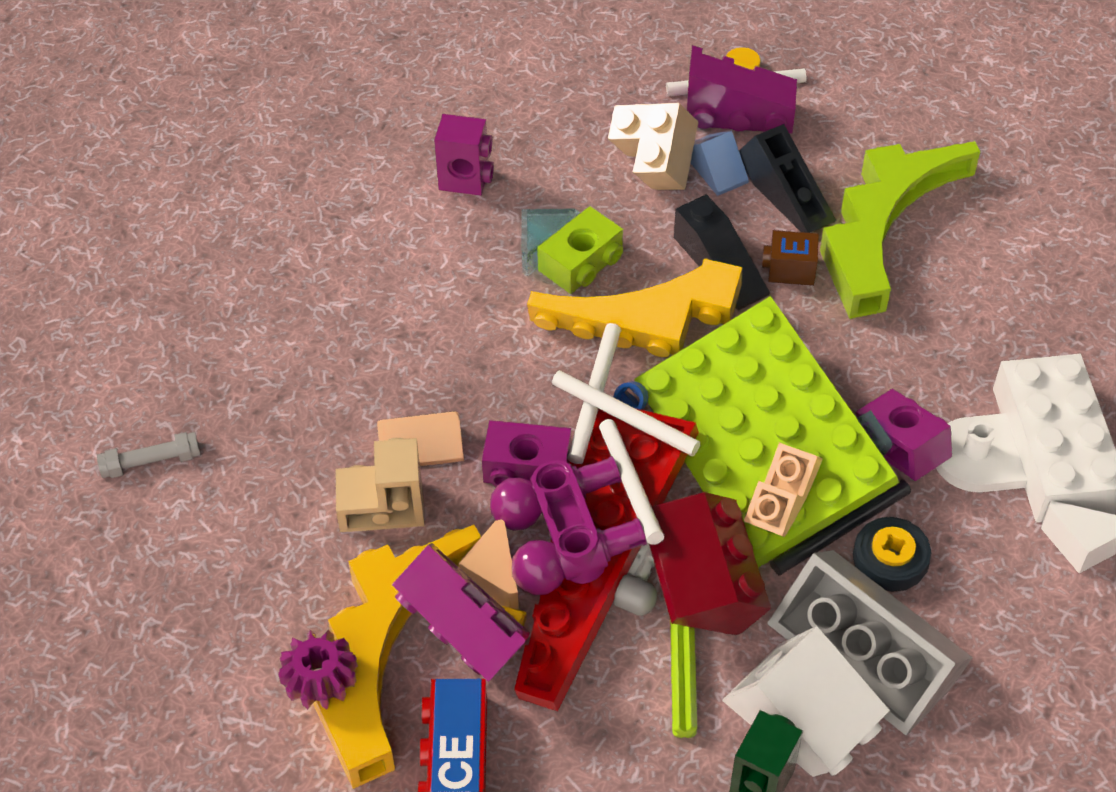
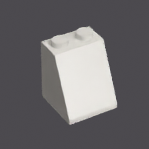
[722,626,890,777]

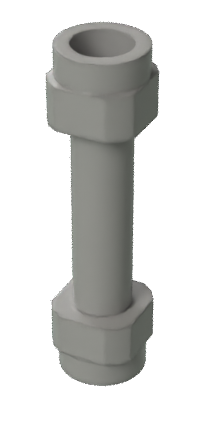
[97,432,201,478]

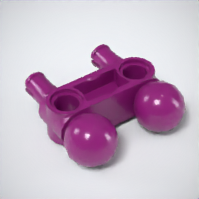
[490,456,647,595]

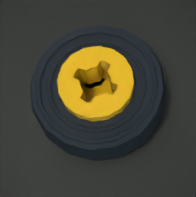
[852,517,932,592]

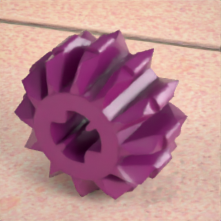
[278,629,358,710]

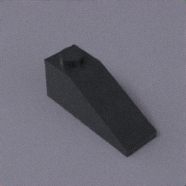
[739,124,837,233]
[673,194,770,311]

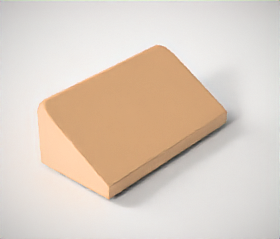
[377,412,464,466]

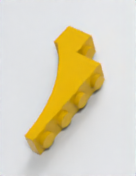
[527,259,742,357]

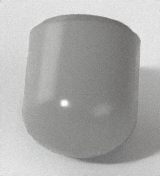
[613,574,657,616]

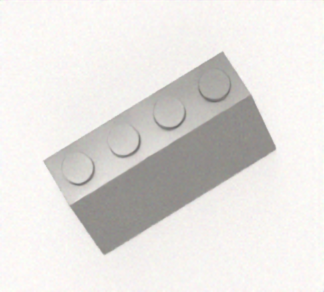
[767,550,973,735]

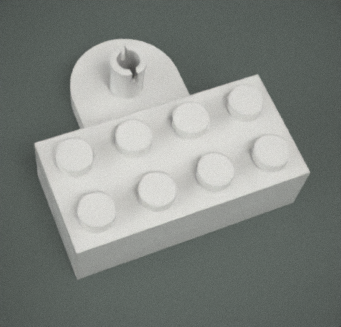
[936,354,1116,523]

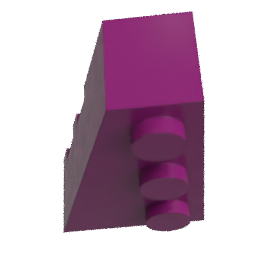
[687,45,797,134]

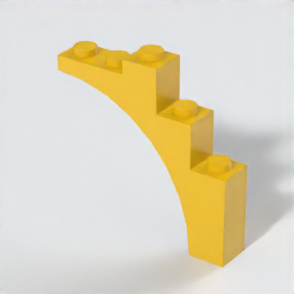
[313,524,481,789]

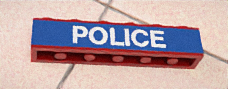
[418,679,488,792]

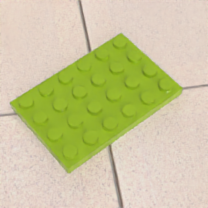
[634,296,899,568]

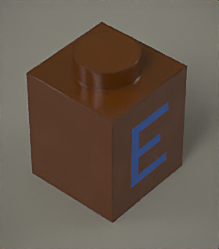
[762,230,819,286]

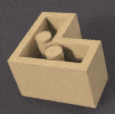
[608,103,698,190]
[336,438,424,532]

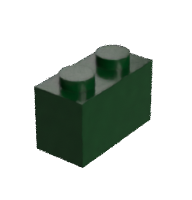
[729,710,803,792]

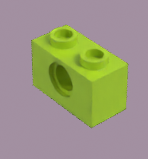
[537,206,623,294]

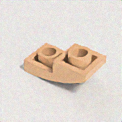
[744,443,823,537]

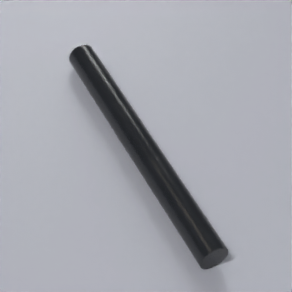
[770,479,911,576]

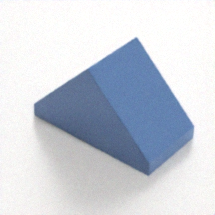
[691,131,749,196]

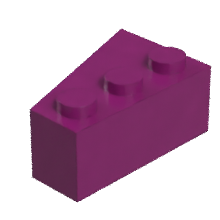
[392,543,530,682]

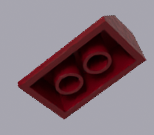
[649,492,772,635]

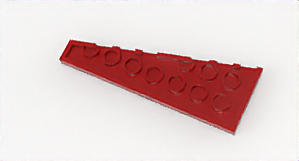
[514,408,699,712]

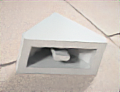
[1041,500,1116,573]

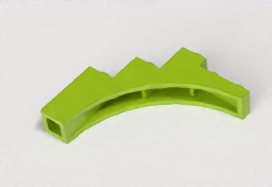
[820,141,980,319]

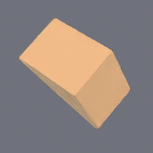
[459,520,519,610]

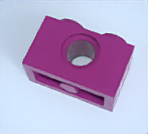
[434,114,494,196]
[856,388,952,481]
[482,420,571,486]

